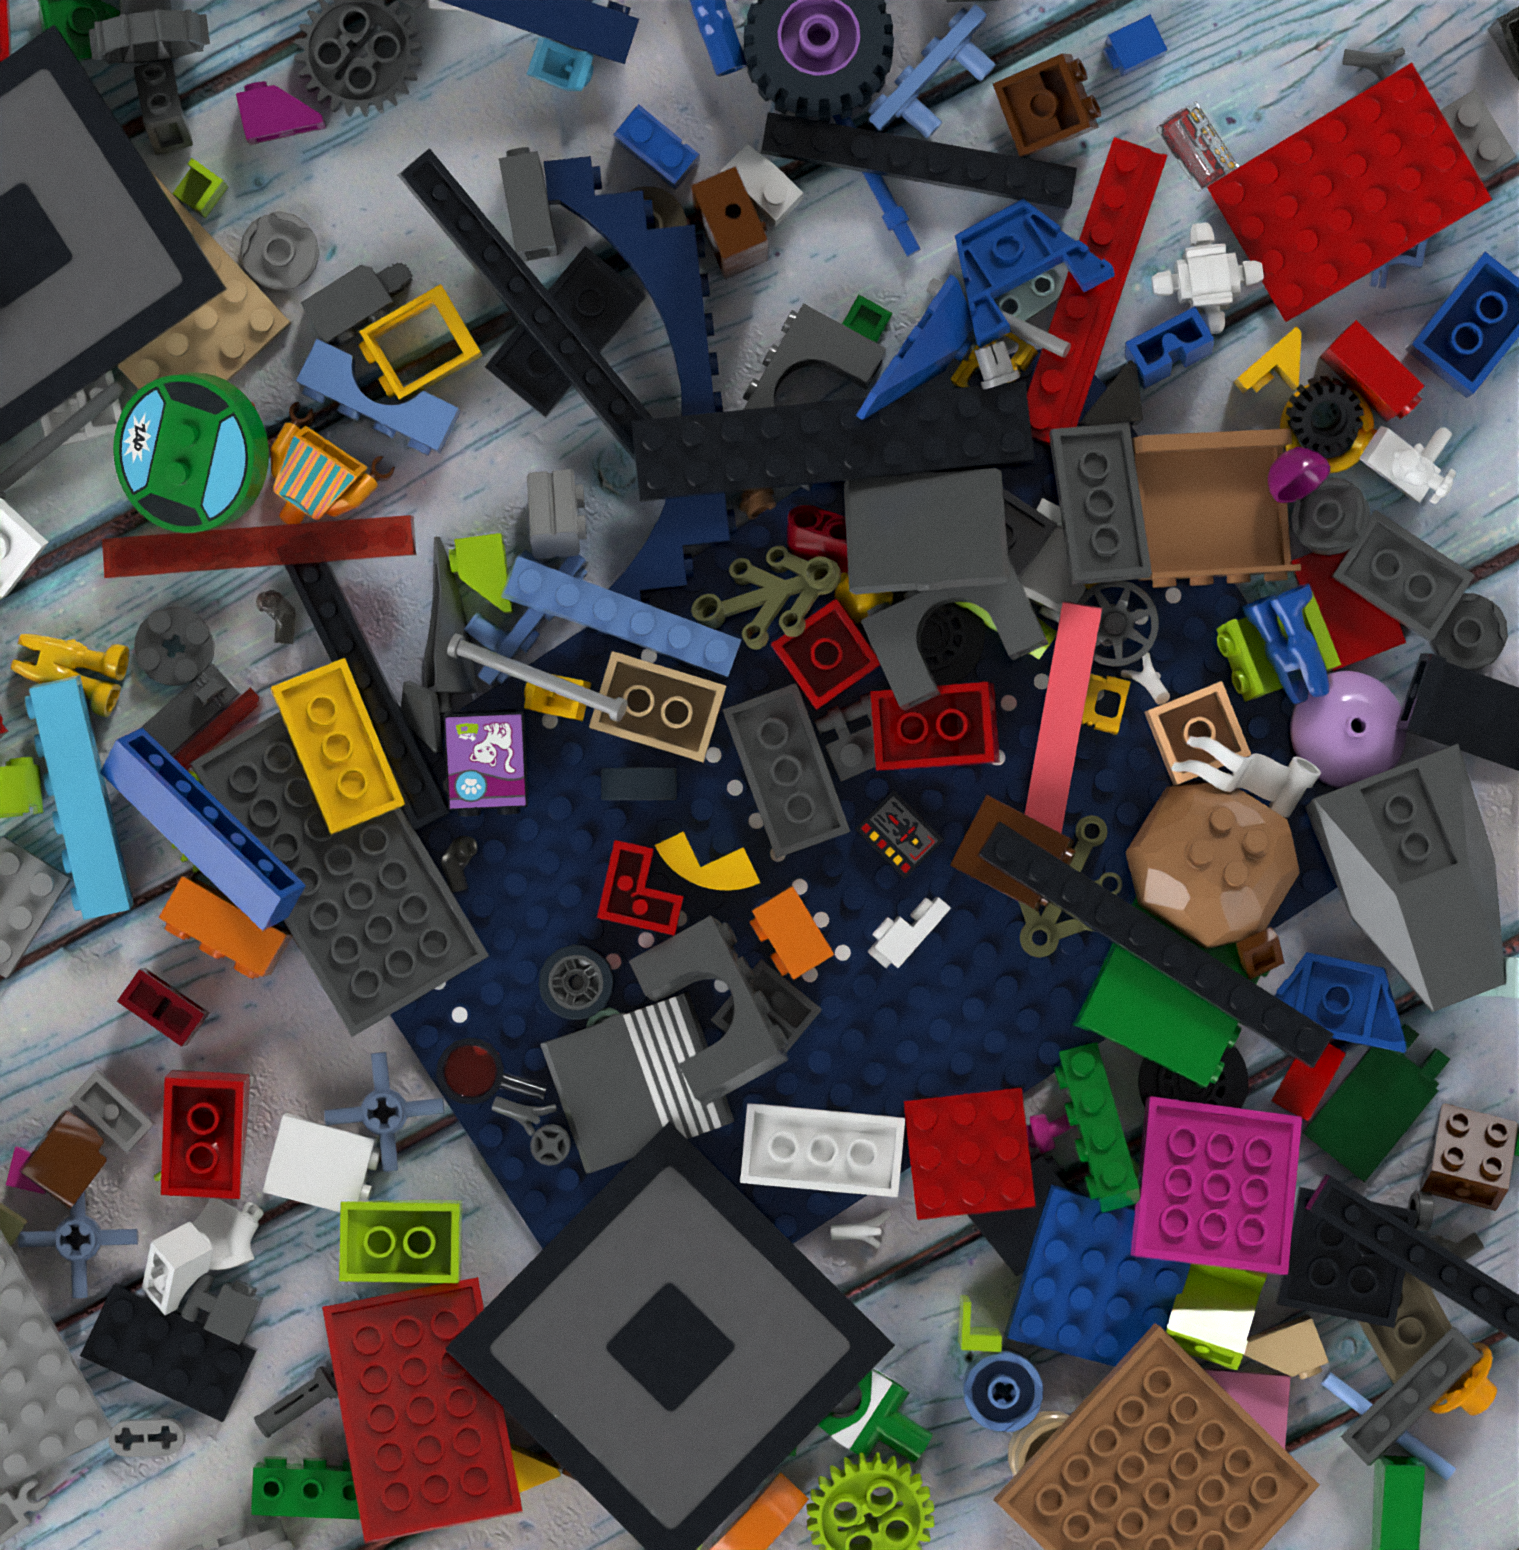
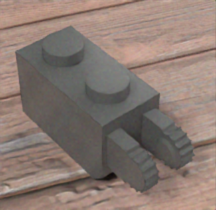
[301,262,413,347]

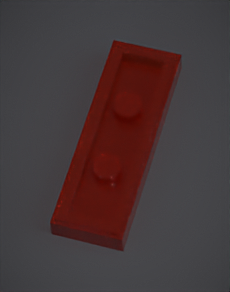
[173,687,264,771]

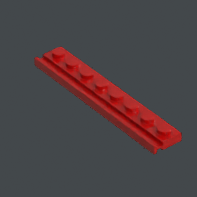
[1027,137,1168,446]

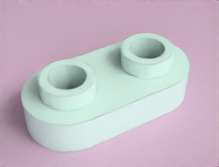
[994,268,1062,322]

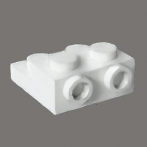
[868,897,951,968]

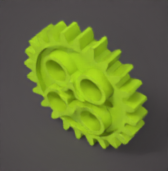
[806,1452,935,1550]

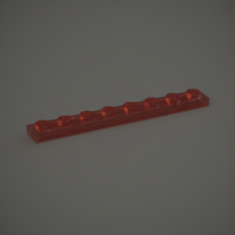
[102,515,416,579]

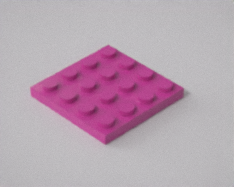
[1131,1097,1302,1275]

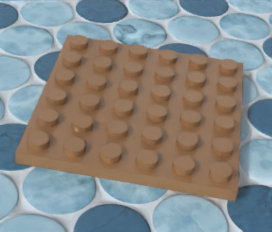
[993,1324,1320,1550]

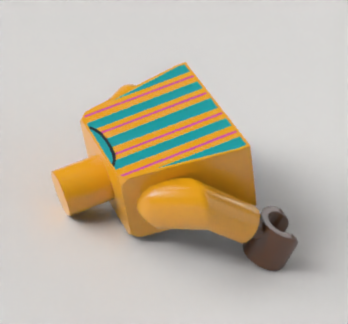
[270,402,395,527]

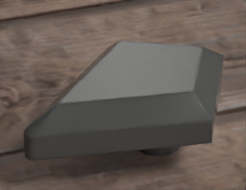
[400,681,443,754]

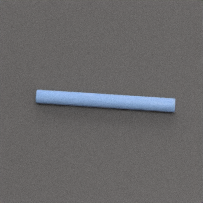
[1321,1372,1456,1480]

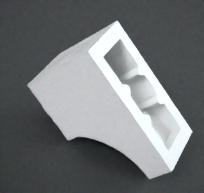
[142,1221,213,1315]

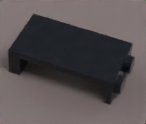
[1396,653,1519,771]

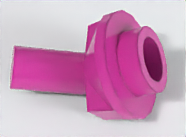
[1027,1114,1077,1154]

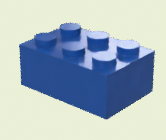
[1405,252,1519,398]

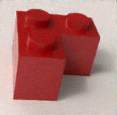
[597,840,684,935]

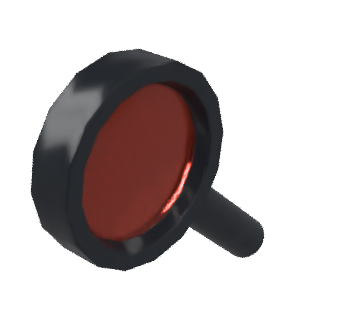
[437,1037,547,1105]

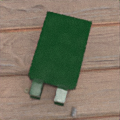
[1302,1023,1451,1183]

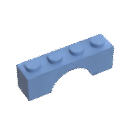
[296,339,461,456]

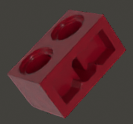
[117,968,210,1047]

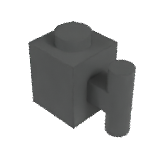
[180,1273,263,1345]

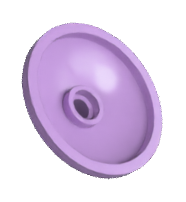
[1290,671,1406,788]

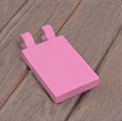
[1203,1368,1291,1449]

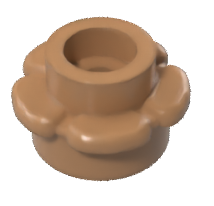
[739,488,776,520]

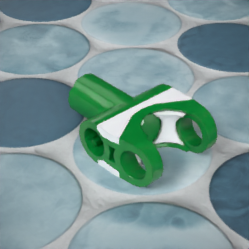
[818,1368,933,1464]

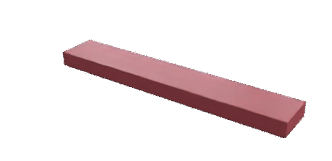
[1025,601,1102,834]

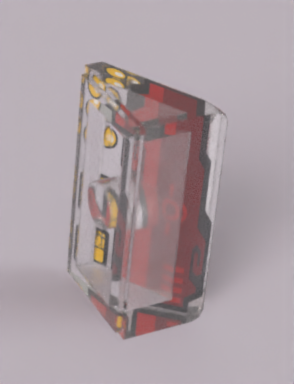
[1157,101,1239,192]

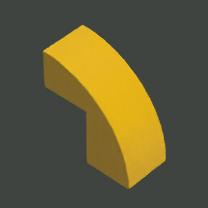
[655,832,760,890]

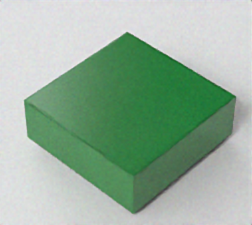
[842,294,893,343]

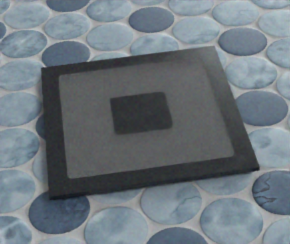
[0,25,227,446]
[445,1122,895,1550]

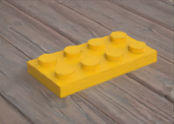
[270,658,405,835]

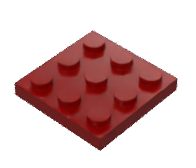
[904,1088,1036,1221]

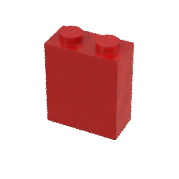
[1319,320,1425,422]

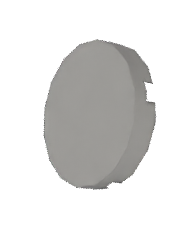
[240,211,320,291]

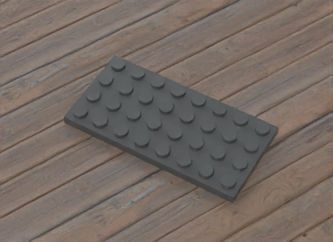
[190,712,489,1037]

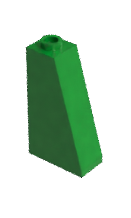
[1372,1455,1425,1550]

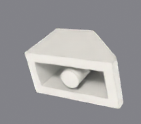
[720,144,803,227]

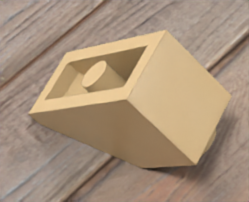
[1244,1314,1329,1379]

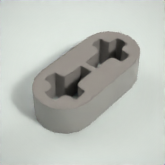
[108,1417,186,1457]

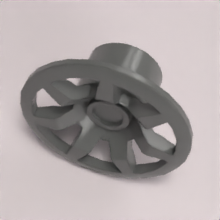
[1077,581,1159,666]

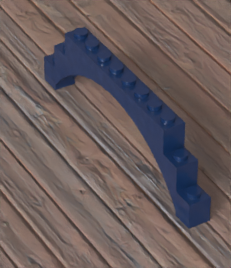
[543,156,737,636]

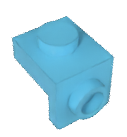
[526,37,594,91]

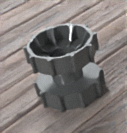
[89,0,210,64]

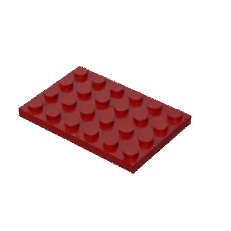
[1207,62,1493,322]
[322,1277,523,1544]

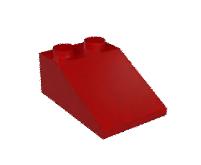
[870,682,1000,771]
[161,1070,250,1199]

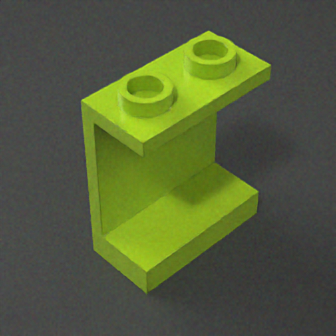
[1216,592,1341,702]
[1165,1264,1268,1370]

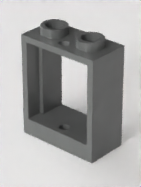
[498,147,559,262]

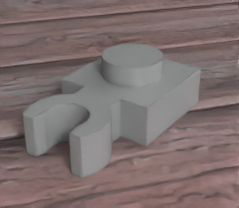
[0,1479,50,1545]

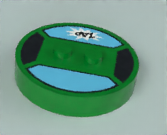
[113,372,269,533]

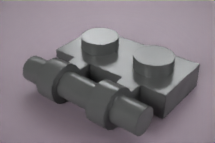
[814,689,887,782]

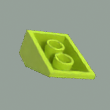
[339,1199,463,1283]

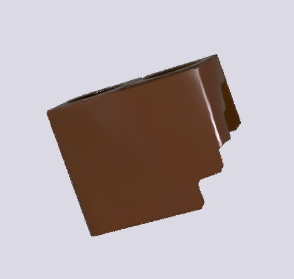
[19,1110,107,1209]

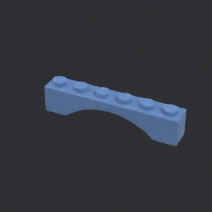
[501,556,741,680]

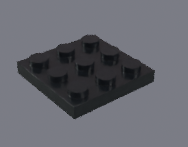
[1276,1186,1417,1328]

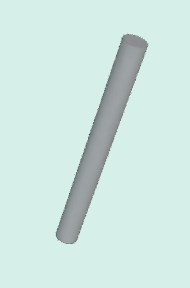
[927,278,1071,358]

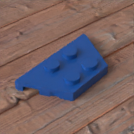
[1274,952,1407,1053]

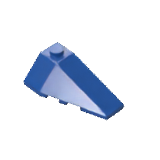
[856,275,973,420]

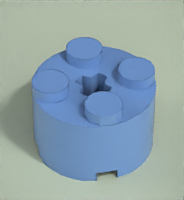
[962,1348,1043,1432]

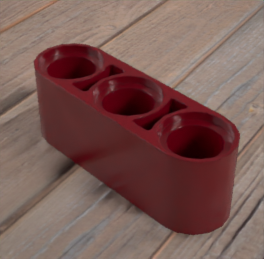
[787,505,848,574]

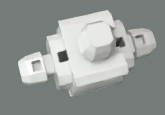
[1151,222,1264,334]

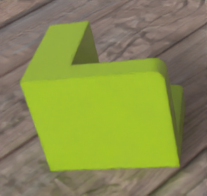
[172,158,228,219]

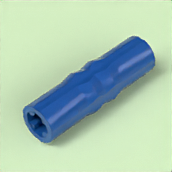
[689,0,747,77]

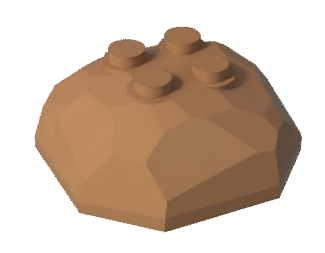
[1126,780,1300,949]

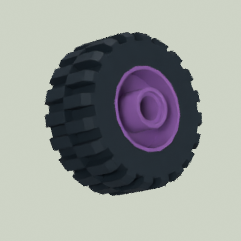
[744,0,894,123]

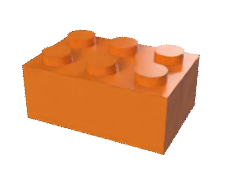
[158,876,292,979]

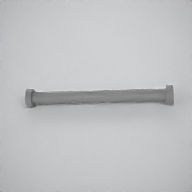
[447,633,628,722]

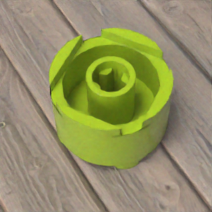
[0,757,44,818]

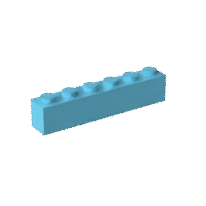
[25,675,134,920]

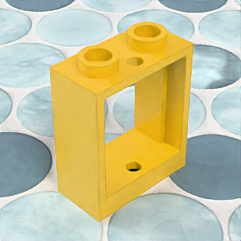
[358,284,483,403]

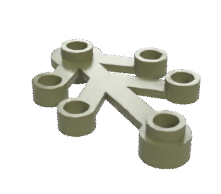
[691,546,842,650]
[1019,815,1122,957]

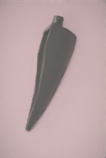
[424,537,476,714]

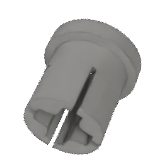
[974,341,1020,390]

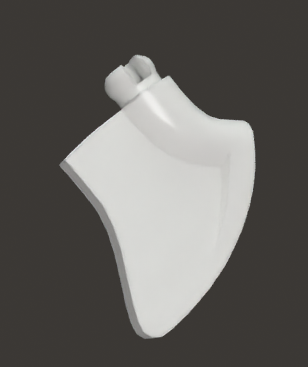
[192,1198,264,1270]

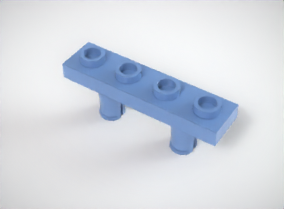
[867,4,996,139]
[464,549,588,686]

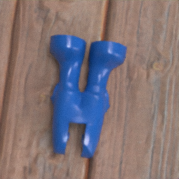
[1242,584,1330,704]

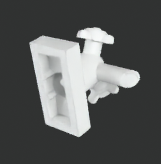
[1359,426,1456,504]

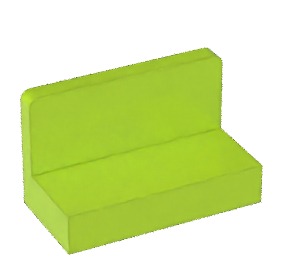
[958,1295,1002,1352]

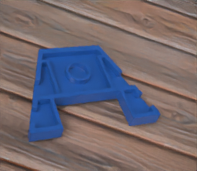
[955,199,1115,348]

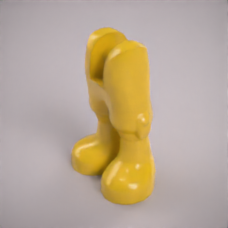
[10,634,129,718]

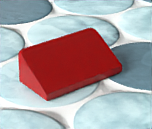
[1271,1043,1346,1122]

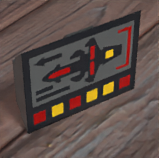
[855,790,944,879]

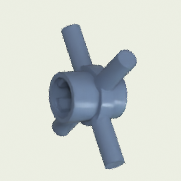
[324,1052,444,1172]
[18,1191,139,1298]

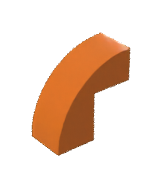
[708,1472,809,1550]

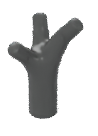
[1342,48,1405,81]
[492,1096,557,1136]

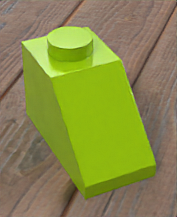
[449,533,514,614]

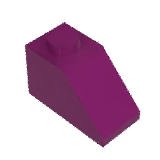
[236,81,327,145]

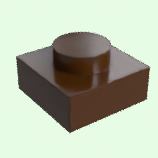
[1236,927,1285,980]

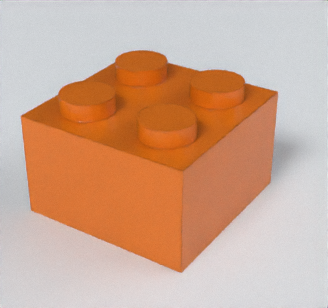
[749,886,834,980]

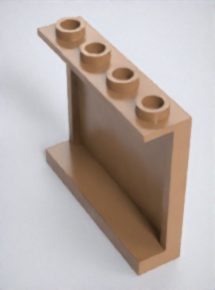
[1132,428,1301,588]

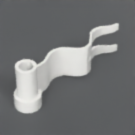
[1171,736,1321,818]

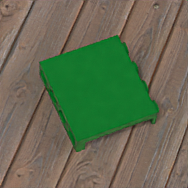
[1073,896,1270,1088]

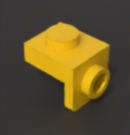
[524,674,591,721]

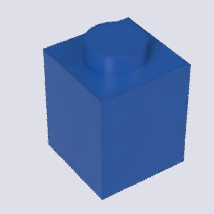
[1103,14,1168,77]

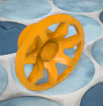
[1429,1342,1497,1416]

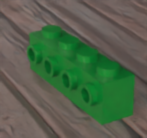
[1054,1042,1140,1213]
[251,1456,360,1520]

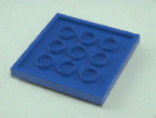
[1004,1185,1191,1367]

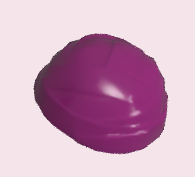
[1268,446,1331,503]

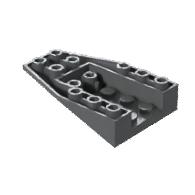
[1305,744,1506,1012]

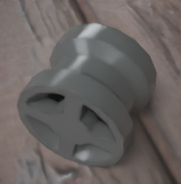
[530,1124,571,1165]

